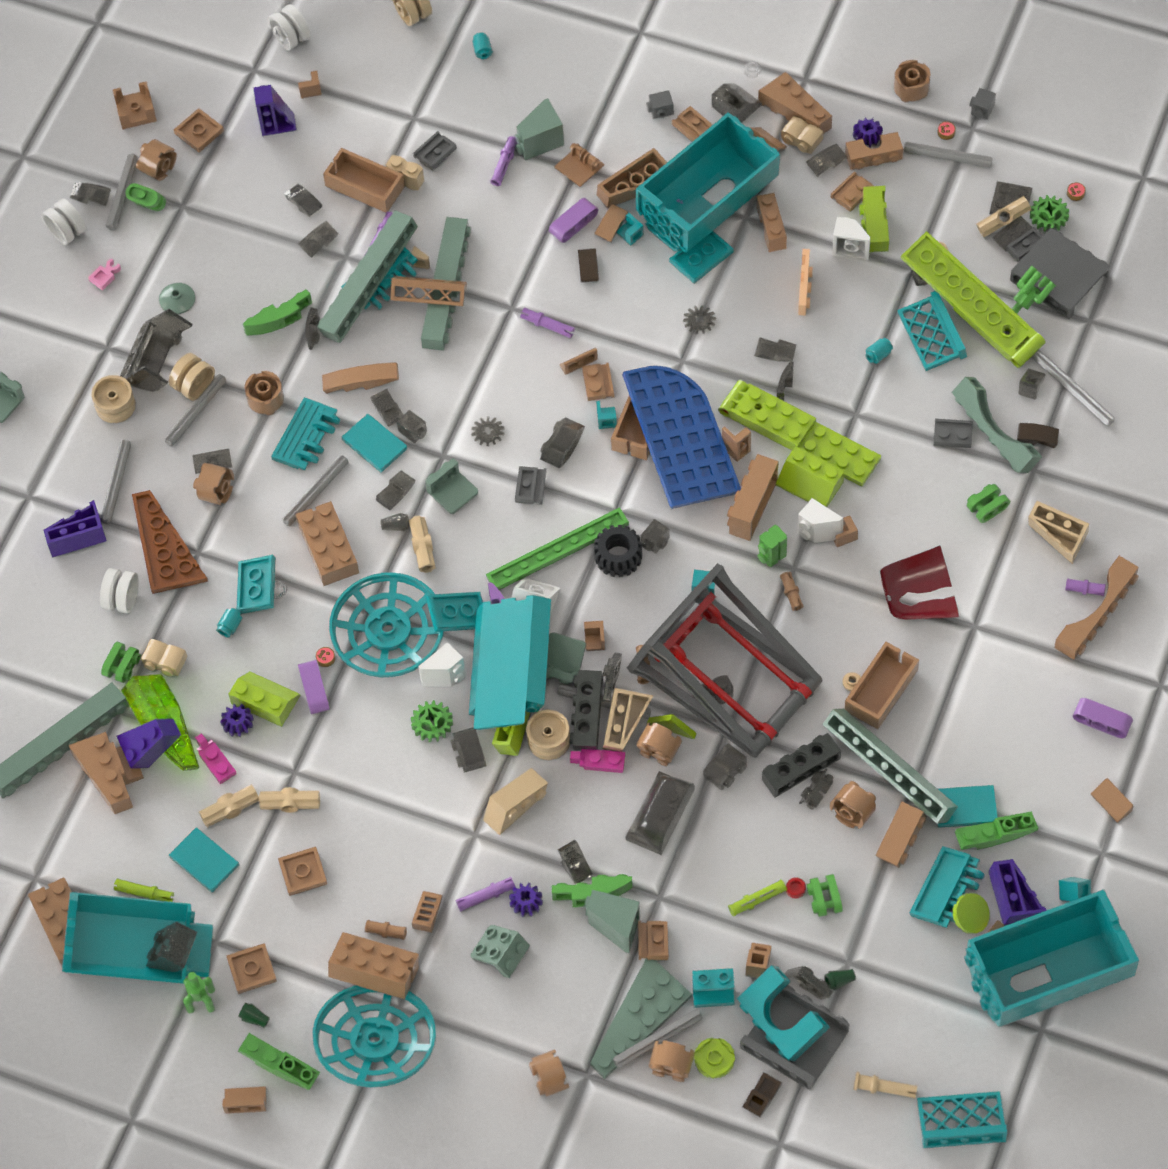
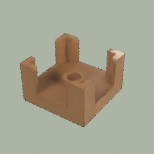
[112,81,157,130]

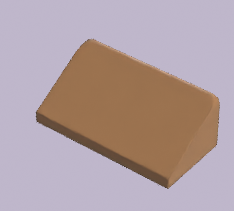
[560,348,598,375]
[1091,778,1134,823]

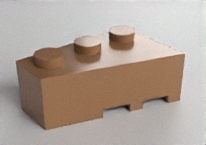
[875,802,927,868]

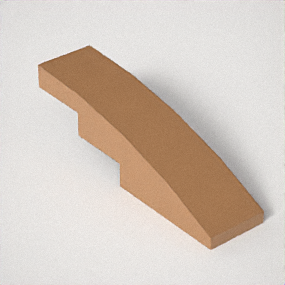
[322,362,399,394]

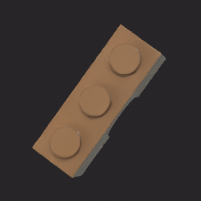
[845,132,903,170]
[756,193,787,252]

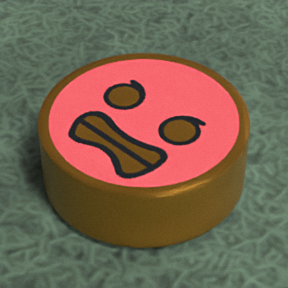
[937,122,956,140]
[1067,182,1086,201]
[316,647,335,667]

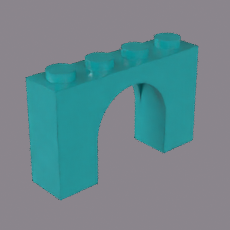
[737,965,830,1061]

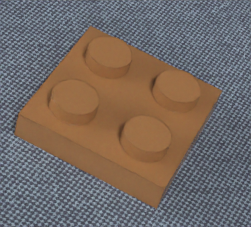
[174,108,224,153]
[278,846,327,896]
[226,943,277,994]

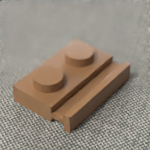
[672,106,713,142]
[831,171,874,212]
[582,362,614,401]
[638,921,669,960]

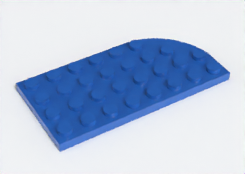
[622,365,741,509]

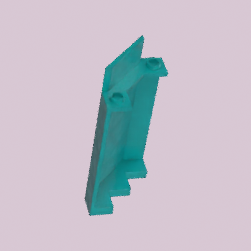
[468,595,551,730]
[62,892,213,984]

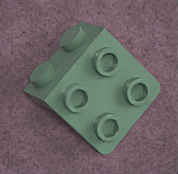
[0,371,25,423]
[425,458,478,514]
[546,632,586,684]
[470,925,530,978]

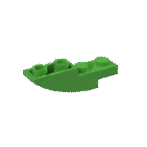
[243,289,312,336]
[955,811,1039,850]
[552,874,633,907]
[238,1033,320,1090]

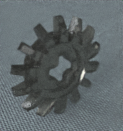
[683,305,716,334]
[471,416,505,446]

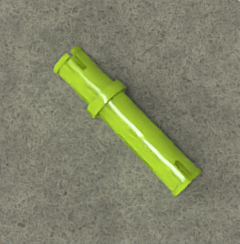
[113,878,174,902]
[728,879,787,917]

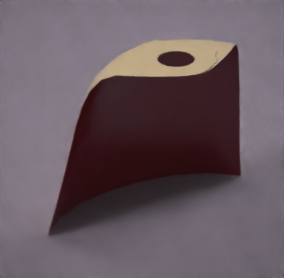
[880,545,959,619]

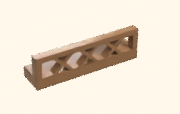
[391,276,467,306]

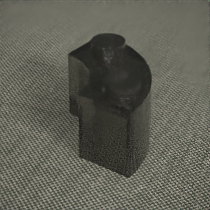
[540,417,585,468]

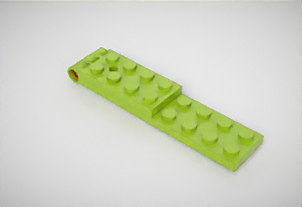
[900,231,1046,368]
[718,380,881,487]

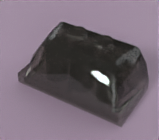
[625,771,695,855]

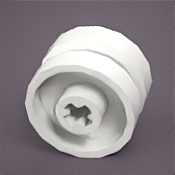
[268,5,311,50]
[42,199,87,245]
[100,568,139,613]

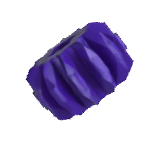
[853,117,883,147]
[220,704,254,737]
[509,882,543,917]

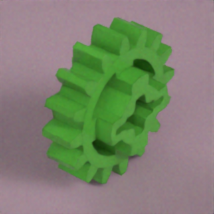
[1029,195,1069,232]
[411,700,453,742]

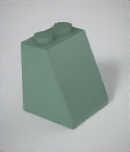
[515,98,564,161]
[585,890,640,953]

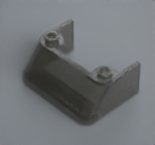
[120,309,193,392]

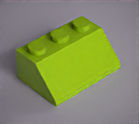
[776,446,844,507]
[228,671,301,727]

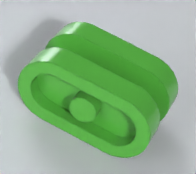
[126,183,166,211]
[966,484,1011,523]
[101,641,141,683]
[806,874,843,917]

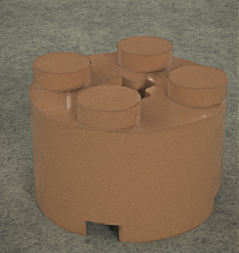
[894,60,930,102]
[136,139,177,181]
[245,371,284,415]
[193,463,234,505]
[636,722,682,766]
[830,781,876,829]
[649,1041,695,1082]
[529,1049,569,1097]

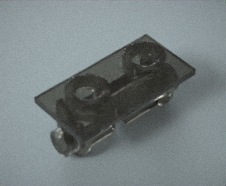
[799,769,834,810]

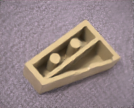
[1028,501,1089,564]
[602,688,653,752]
[483,768,548,835]

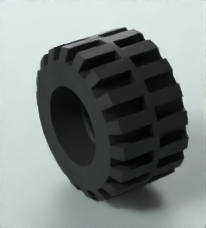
[594,525,642,577]

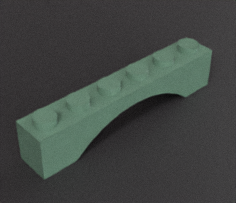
[951,376,1042,473]

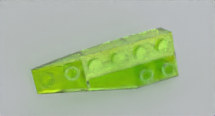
[121,674,199,771]

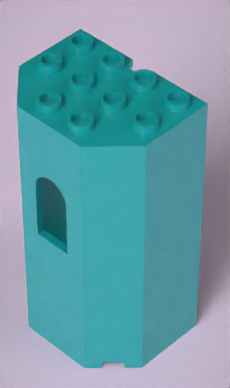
[636,112,780,252]
[964,889,1139,1027]

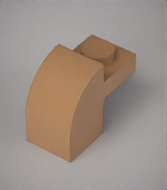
[745,942,772,978]

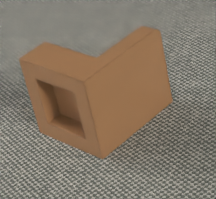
[298,70,322,99]
[834,515,858,547]
[584,620,605,651]

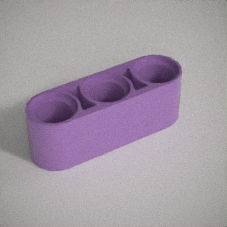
[549,198,599,243]
[298,660,330,714]
[1073,698,1133,738]

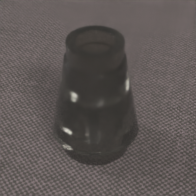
[380,512,409,531]

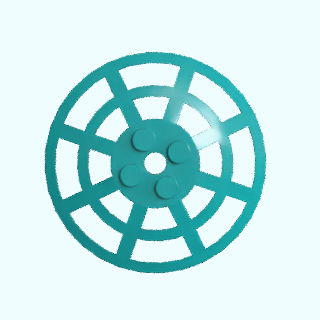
[329,572,444,678]
[313,985,436,1088]

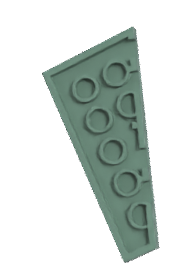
[590,958,692,1079]

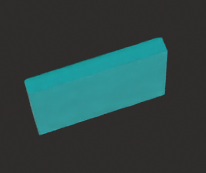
[669,231,734,284]
[341,413,408,472]
[236,554,276,614]
[426,592,483,632]
[937,785,998,828]
[169,827,239,893]

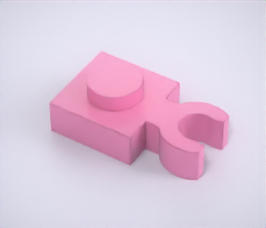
[88,259,121,291]

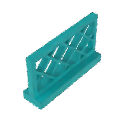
[897,291,967,371]
[917,1091,1007,1149]

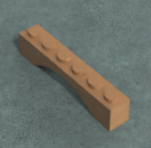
[1054,555,1139,660]

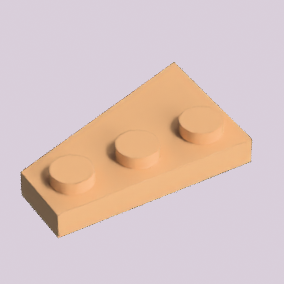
[798,249,813,316]

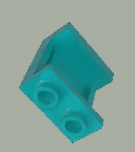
[692,968,735,1008]

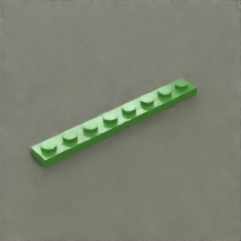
[486,507,629,590]

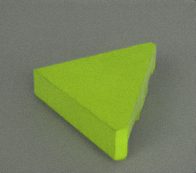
[647,714,697,739]

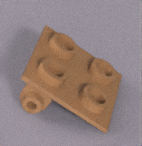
[554,143,605,187]

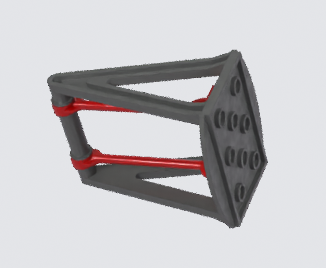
[626,563,823,758]

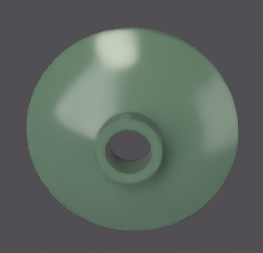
[159,283,195,314]

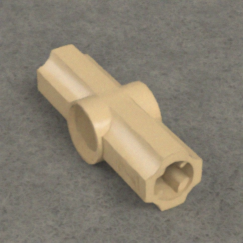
[976,196,1032,237]
[409,515,436,573]
[199,784,259,828]
[259,787,320,813]

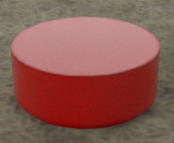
[786,877,806,899]

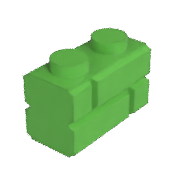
[757,525,787,567]

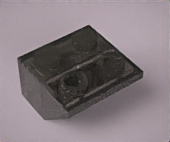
[712,83,762,123]
[146,922,197,972]

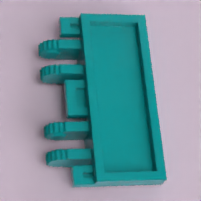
[341,247,418,310]
[271,397,340,470]
[909,846,985,928]

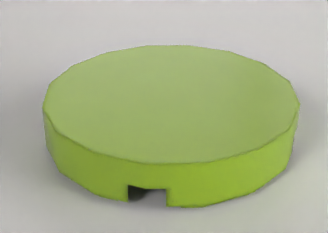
[953,893,990,934]
[694,1038,735,1079]

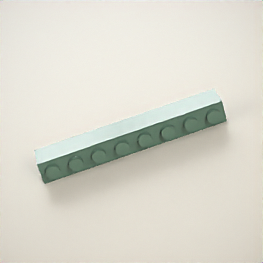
[317,210,418,343]
[421,217,471,351]
[0,682,129,799]
[822,708,958,824]

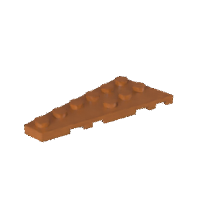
[132,490,208,594]

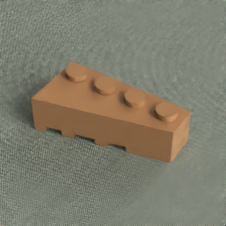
[758,72,832,134]
[596,148,667,208]
[69,732,133,814]

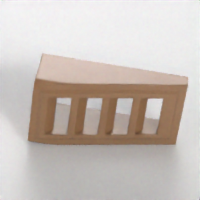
[412,891,443,933]

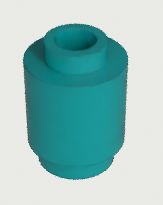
[472,32,493,59]
[865,338,893,364]
[216,608,243,638]

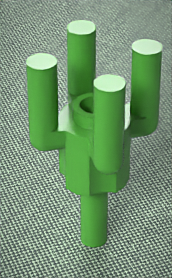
[1012,265,1056,314]
[183,972,215,1014]

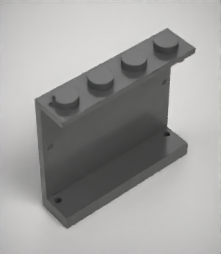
[1010,228,1110,319]
[740,985,850,1090]

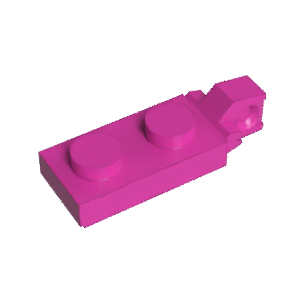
[195,733,237,784]
[570,749,626,773]

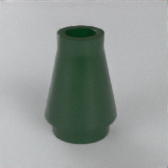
[824,969,856,991]
[238,1003,270,1028]

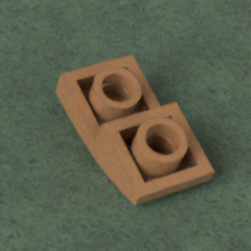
[594,204,628,242]

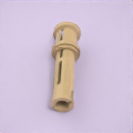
[853,1072,918,1099]

